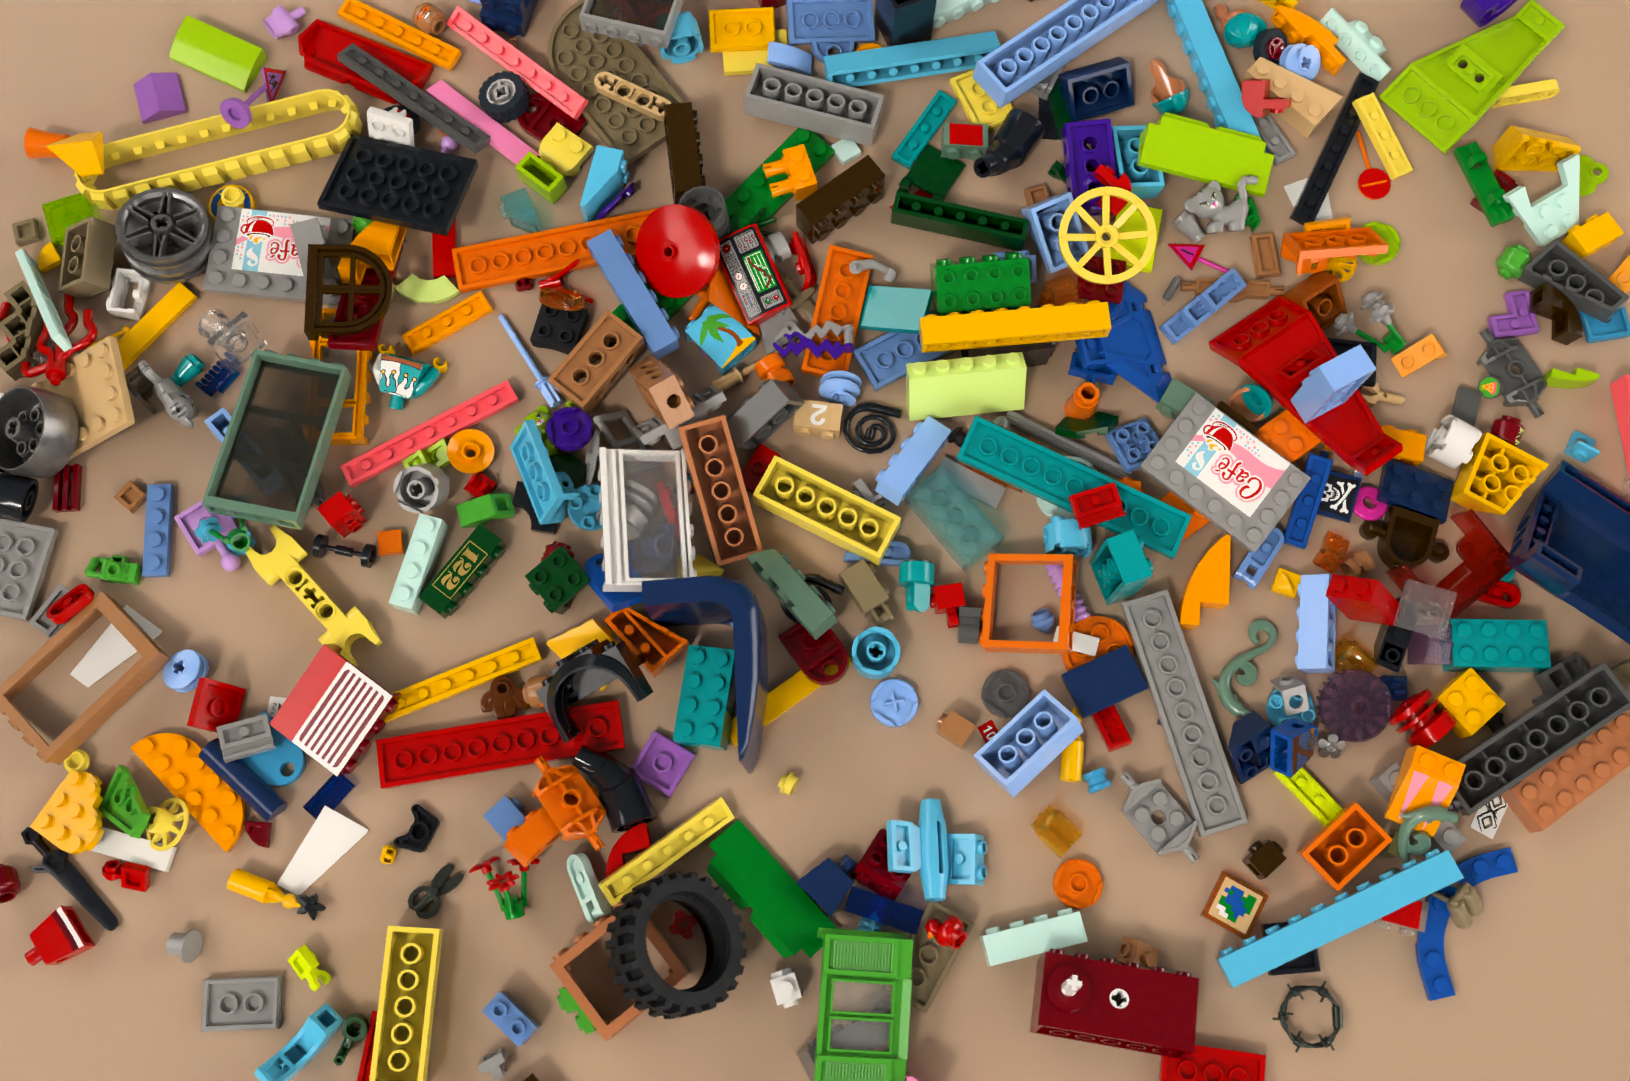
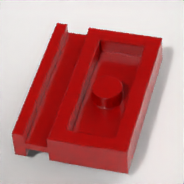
[1068,482,1126,530]

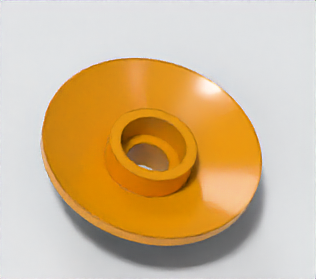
[447,429,495,474]

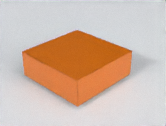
[377,529,404,556]

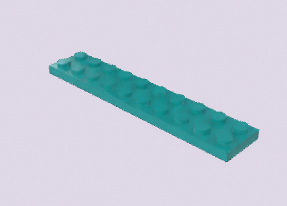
[956,416,1192,559]

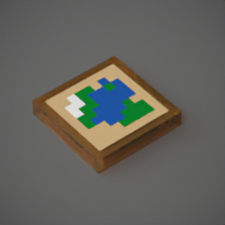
[1200,871,1269,940]

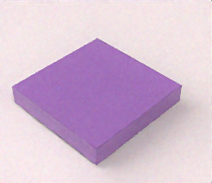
[632,730,696,798]

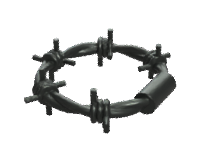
[1273,981,1343,1053]

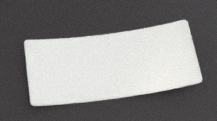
[1053,626,1099,656]

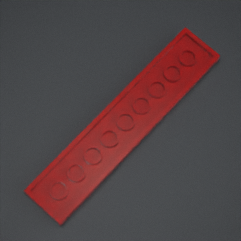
[376,700,626,789]

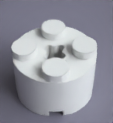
[1425,414,1482,469]

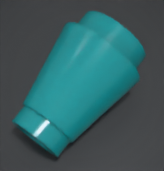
[170,353,205,387]

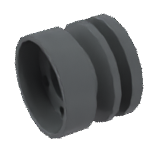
[679,186,731,240]

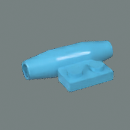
[886,799,949,902]

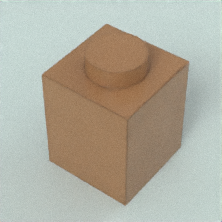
[936,710,976,749]

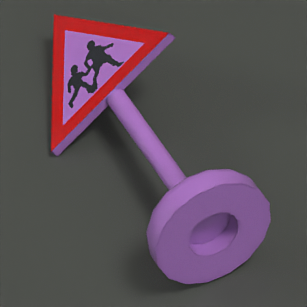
[220,67,286,129]

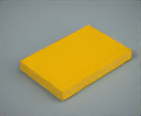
[709,7,775,53]

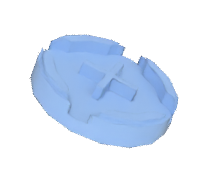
[870,679,918,727]

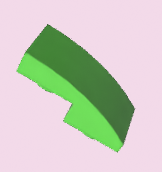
[557,987,596,1034]

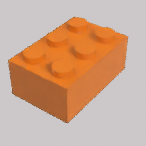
[1296,802,1393,891]

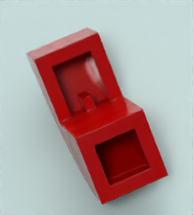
[606,822,652,878]

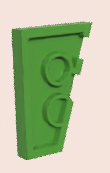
[99,765,151,839]

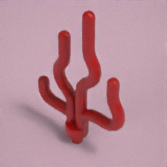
[21,293,98,386]

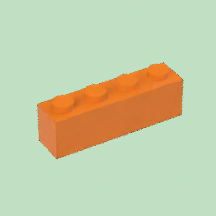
[504,780,600,868]

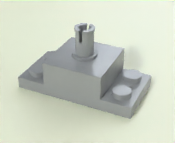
[632,385,727,450]

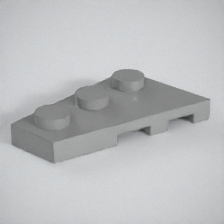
[759,307,806,356]

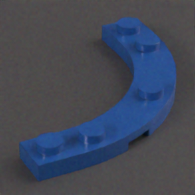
[1415,847,1518,1001]

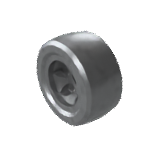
[0,386,79,478]

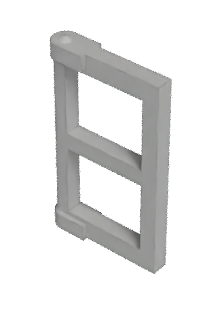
[593,410,661,477]

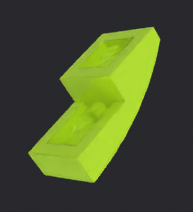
[1543,367,1600,389]
[402,438,450,469]

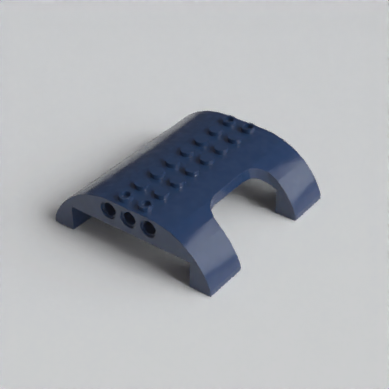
[1508,460,1630,645]

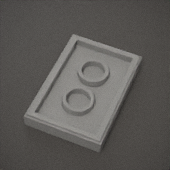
[201,976,283,1032]

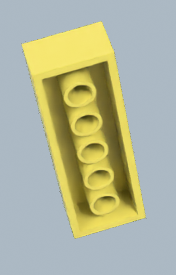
[752,456,901,566]
[369,926,443,1081]

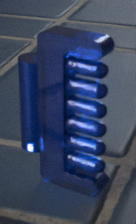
[195,351,241,397]

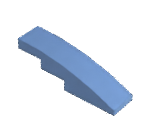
[1159,268,1247,345]

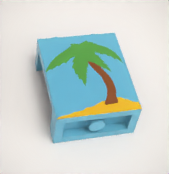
[685,305,757,376]

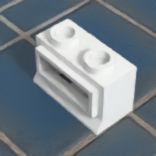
[106,268,152,321]

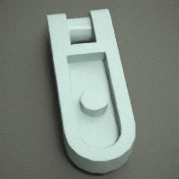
[566,853,612,923]

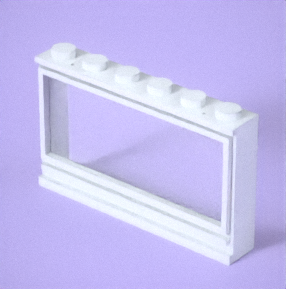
[597,447,697,592]

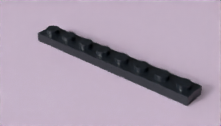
[1289,72,1379,226]

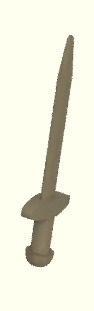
[781,275,853,358]

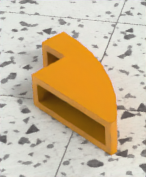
[337,221,407,285]
[1176,534,1231,630]

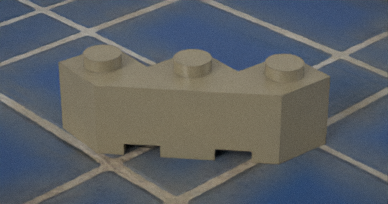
[0,281,43,381]

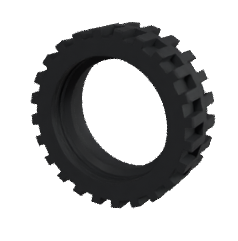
[605,871,747,1019]

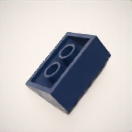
[1058,57,1134,122]

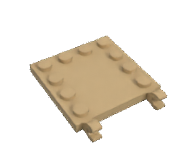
[31,336,135,459]

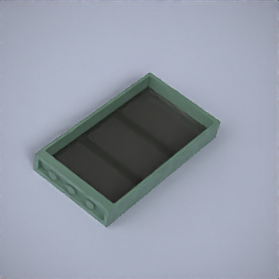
[201,349,352,530]

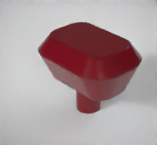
[515,278,534,292]

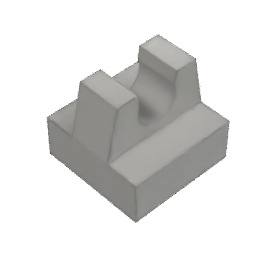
[477,1047,508,1081]

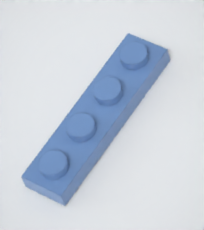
[142,484,174,578]

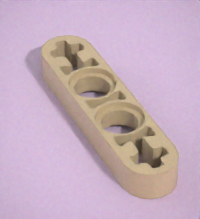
[594,71,671,122]

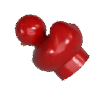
[925,915,967,949]

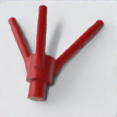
[539,259,594,303]

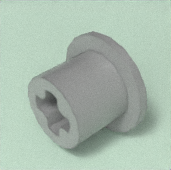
[166,930,202,963]

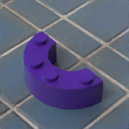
[1460,0,1517,27]

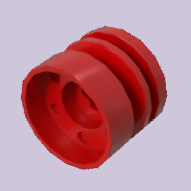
[1388,689,1457,749]

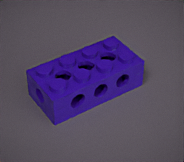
[1061,118,1117,217]

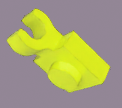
[288,944,331,992]

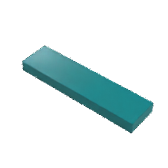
[891,90,958,170]

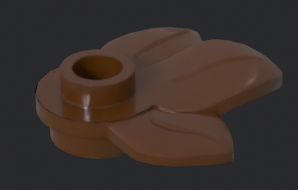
[481,676,530,720]

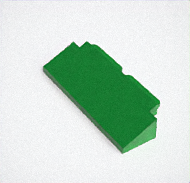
[707,819,838,958]

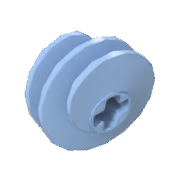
[1279,43,1321,81]
[819,371,862,407]
[163,649,210,693]

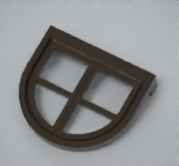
[304,244,394,341]

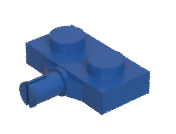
[1068,352,1116,386]

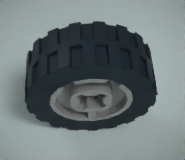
[478,71,530,123]

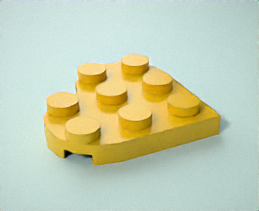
[30,770,104,855]

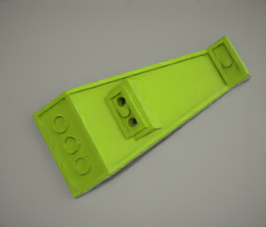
[1379,0,1565,155]

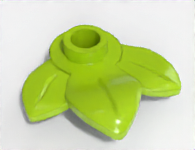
[1579,155,1609,197]

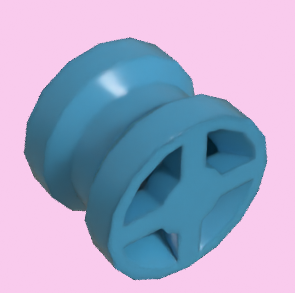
[1082,767,1112,794]

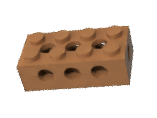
[547,309,647,414]
[628,355,695,430]

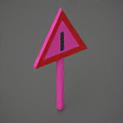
[1167,244,1229,273]

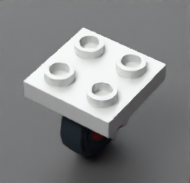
[367,105,420,147]

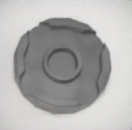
[981,670,1030,718]

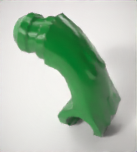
[1234,194,1260,232]

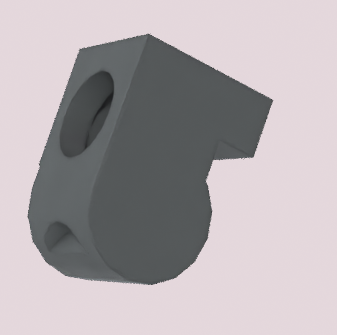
[957,607,981,644]

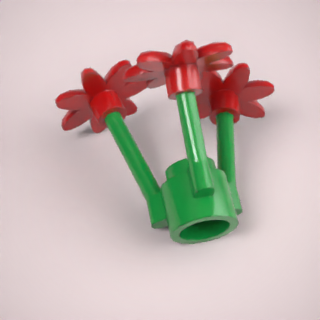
[469,856,540,920]

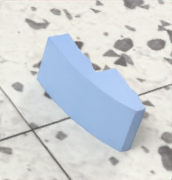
[767,41,812,76]

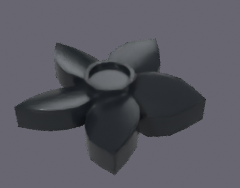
[297,893,326,921]

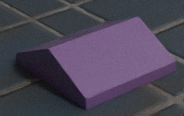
[134,73,187,124]

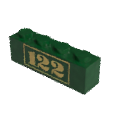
[418,524,506,619]

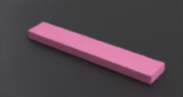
[426,80,540,165]

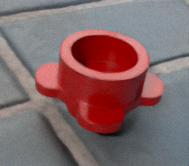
[669,910,698,939]

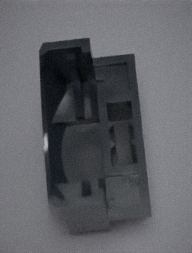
[535,639,653,743]

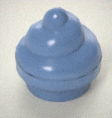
[1031,608,1055,634]

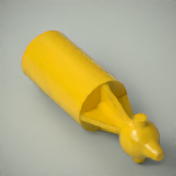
[1060,708,1084,782]
[227,868,301,909]

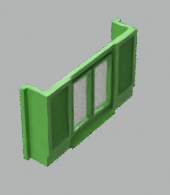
[813,927,913,1081]

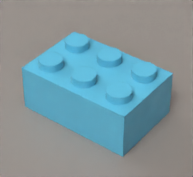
[1111,125,1165,199]

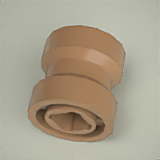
[1340,549,1375,578]

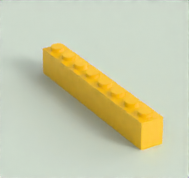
[919,300,1111,353]

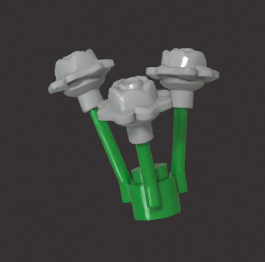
[1333,290,1407,354]

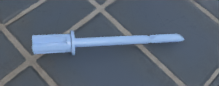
[498,313,563,408]

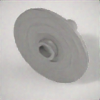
[585,430,600,486]

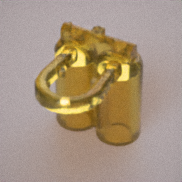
[1335,638,1378,687]
[1031,806,1083,858]

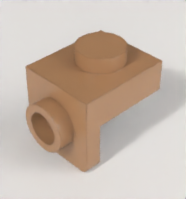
[1116,937,1161,969]

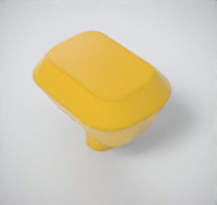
[380,845,397,865]

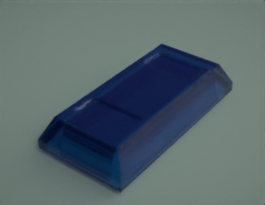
[303,774,355,819]

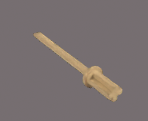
[711,339,800,391]

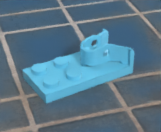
[510,420,580,525]

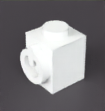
[770,967,802,1009]

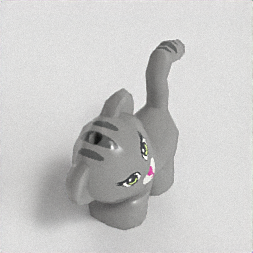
[1184,175,1259,234]
[138,360,198,427]

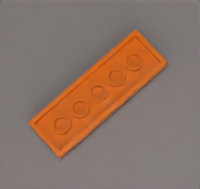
[800,244,873,377]

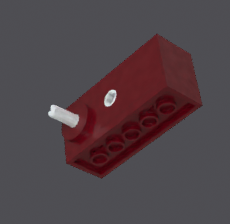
[1030,949,1199,1059]

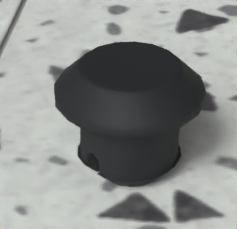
[948,427,966,447]
[1484,712,1505,733]

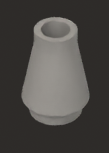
[1173,210,1205,244]

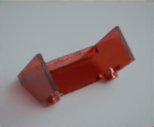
[1386,508,1512,620]

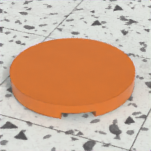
[1061,615,1134,671]

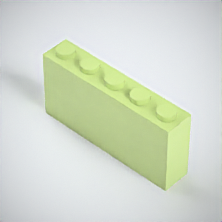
[906,352,1027,421]

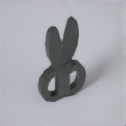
[408,863,464,919]

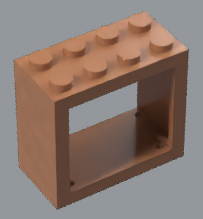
[549,902,691,1041]

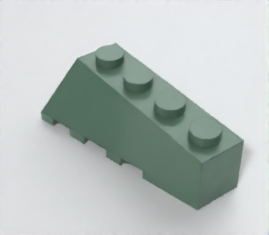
[747,548,837,640]

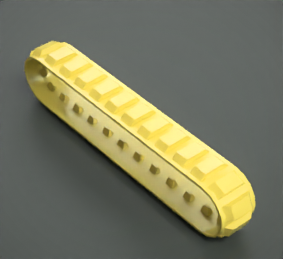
[73,89,362,210]

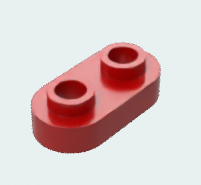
[1470,577,1521,609]
[46,584,95,624]

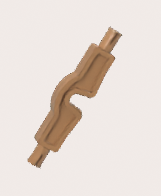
[1180,278,1284,303]

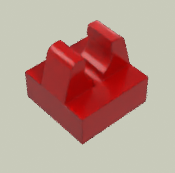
[463,472,498,498]

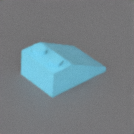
[580,145,630,222]

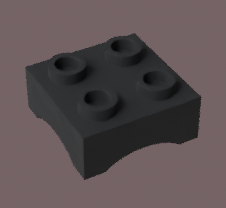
[530,304,590,355]

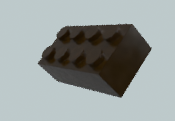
[664,102,706,204]
[796,155,885,245]

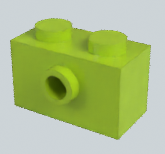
[515,151,568,204]

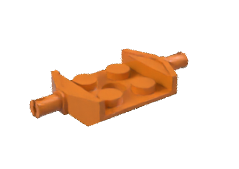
[532,756,607,852]

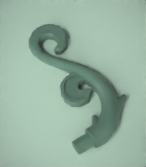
[1212,619,1277,717]
[1382,805,1459,874]

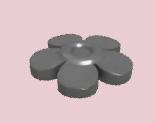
[1317,733,1346,759]

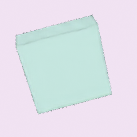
[831,139,861,166]

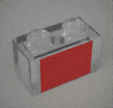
[1373,900,1429,936]

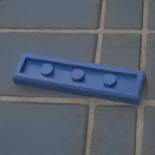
[1283,453,1334,550]

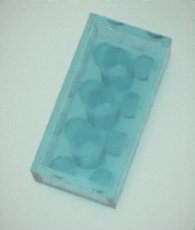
[905,466,1004,572]

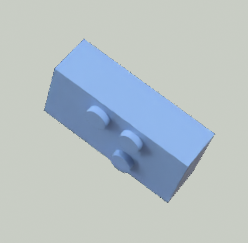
[1290,344,1377,424]
[974,689,1083,798]

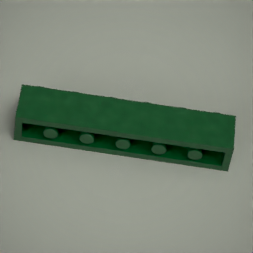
[890,191,1030,251]

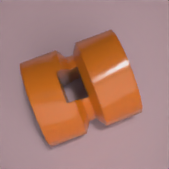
[754,352,795,386]

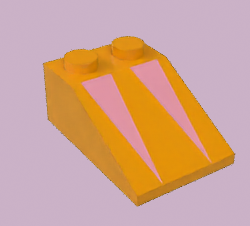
[1384,745,1466,837]

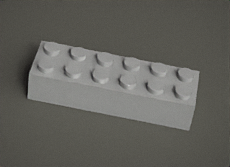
[744,63,885,146]

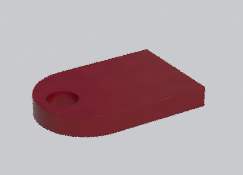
[518,93,588,142]
[778,623,849,685]

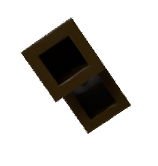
[1529,283,1583,345]

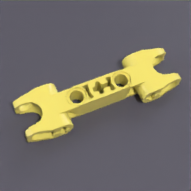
[245,525,383,666]

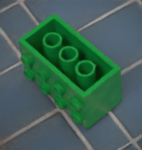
[930,252,1031,316]

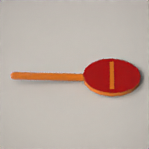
[1356,131,1391,200]

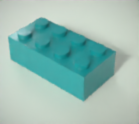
[1089,529,1153,606]
[1439,619,1551,673]
[673,645,736,751]

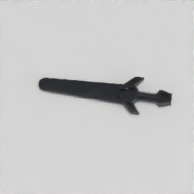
[21,827,118,931]

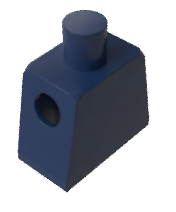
[797,854,857,917]

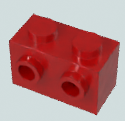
[317,491,367,538]

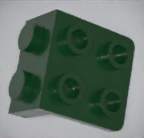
[525,547,590,615]

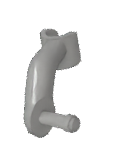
[849,259,897,282]

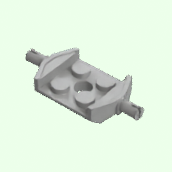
[1119,771,1200,864]

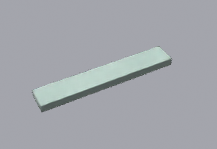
[15,248,72,352]

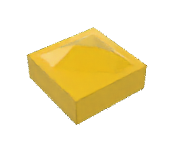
[1270,568,1301,599]

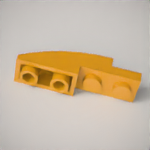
[1270,5,1347,76]

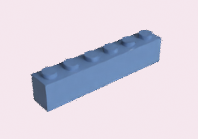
[586,229,681,360]

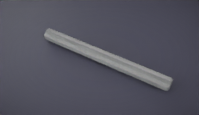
[1005,411,1133,479]

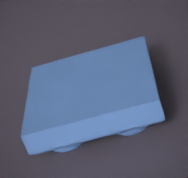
[1104,417,1159,474]

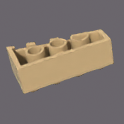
[1240,57,1343,139]

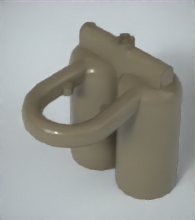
[1432,882,1483,929]

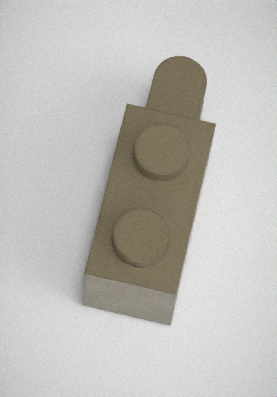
[839,559,894,627]

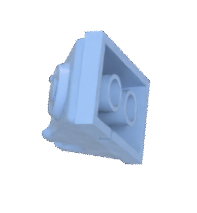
[1021,192,1089,274]

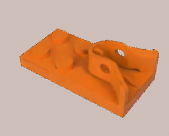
[1280,227,1389,275]

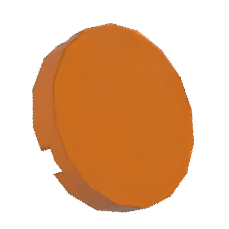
[1052,859,1103,909]

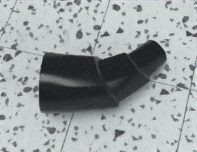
[974,109,1046,178]
[0,472,39,522]
[572,745,657,833]

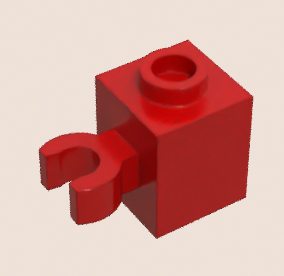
[930,582,966,628]

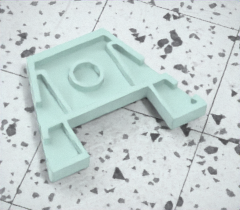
[1503,154,1580,247]

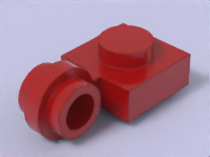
[102,859,150,892]

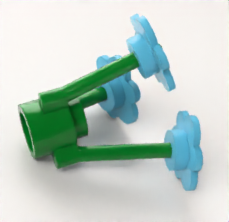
[195,495,256,556]

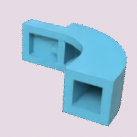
[254,1003,345,1081]

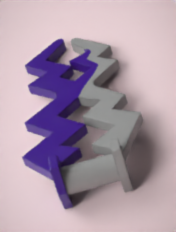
[773,320,855,360]

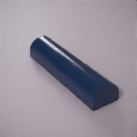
[199,738,288,822]

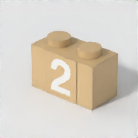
[793,399,843,440]

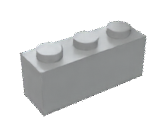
[290,218,340,285]

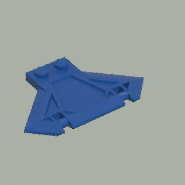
[1075,281,1171,403]

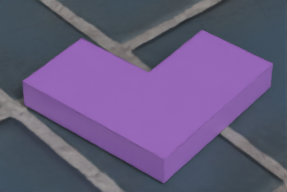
[1487,290,1540,340]

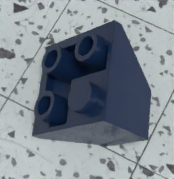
[1228,711,1272,784]

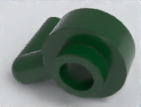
[334,1013,369,1065]

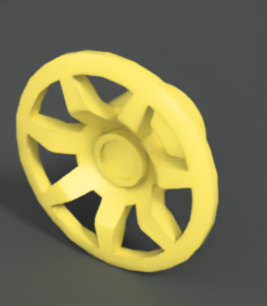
[145,798,189,851]

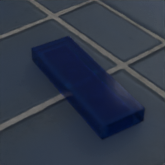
[844,886,924,935]

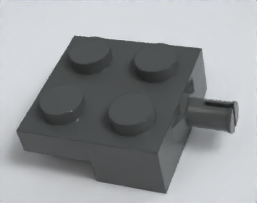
[1532,653,1588,704]

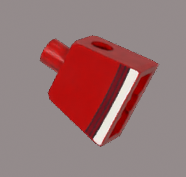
[24,906,95,966]

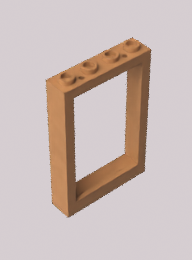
[0,591,171,765]

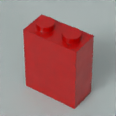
[1325,574,1401,626]

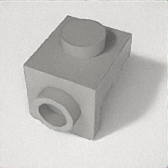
[851,478,887,508]

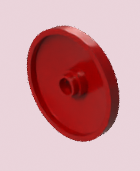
[636,204,720,298]

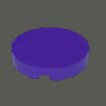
[546,407,594,451]

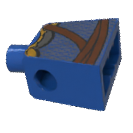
[1270,718,1319,778]

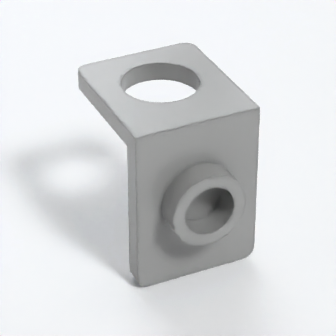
[1270,675,1309,716]

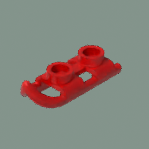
[789,231,817,291]

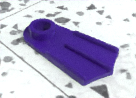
[597,182,636,220]

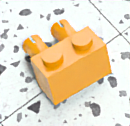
[762,144,818,202]

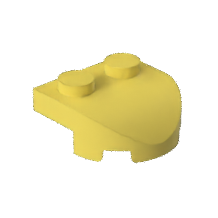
[539,123,593,177]

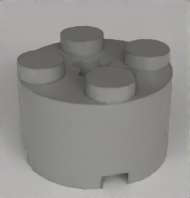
[393,463,450,513]

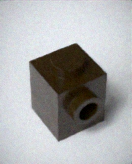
[1242,840,1287,880]

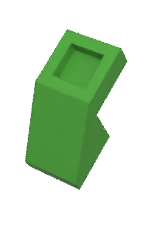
[456,493,516,528]

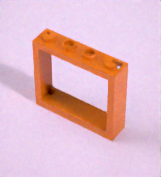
[979,553,1078,654]

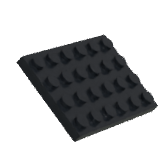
[317,134,479,236]

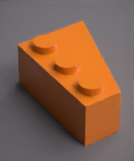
[604,607,690,678]

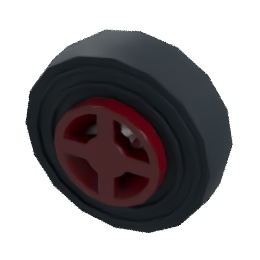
[1253,28,1288,65]

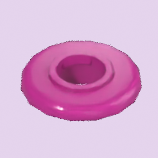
[1353,486,1388,521]

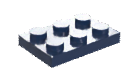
[1376,458,1454,525]

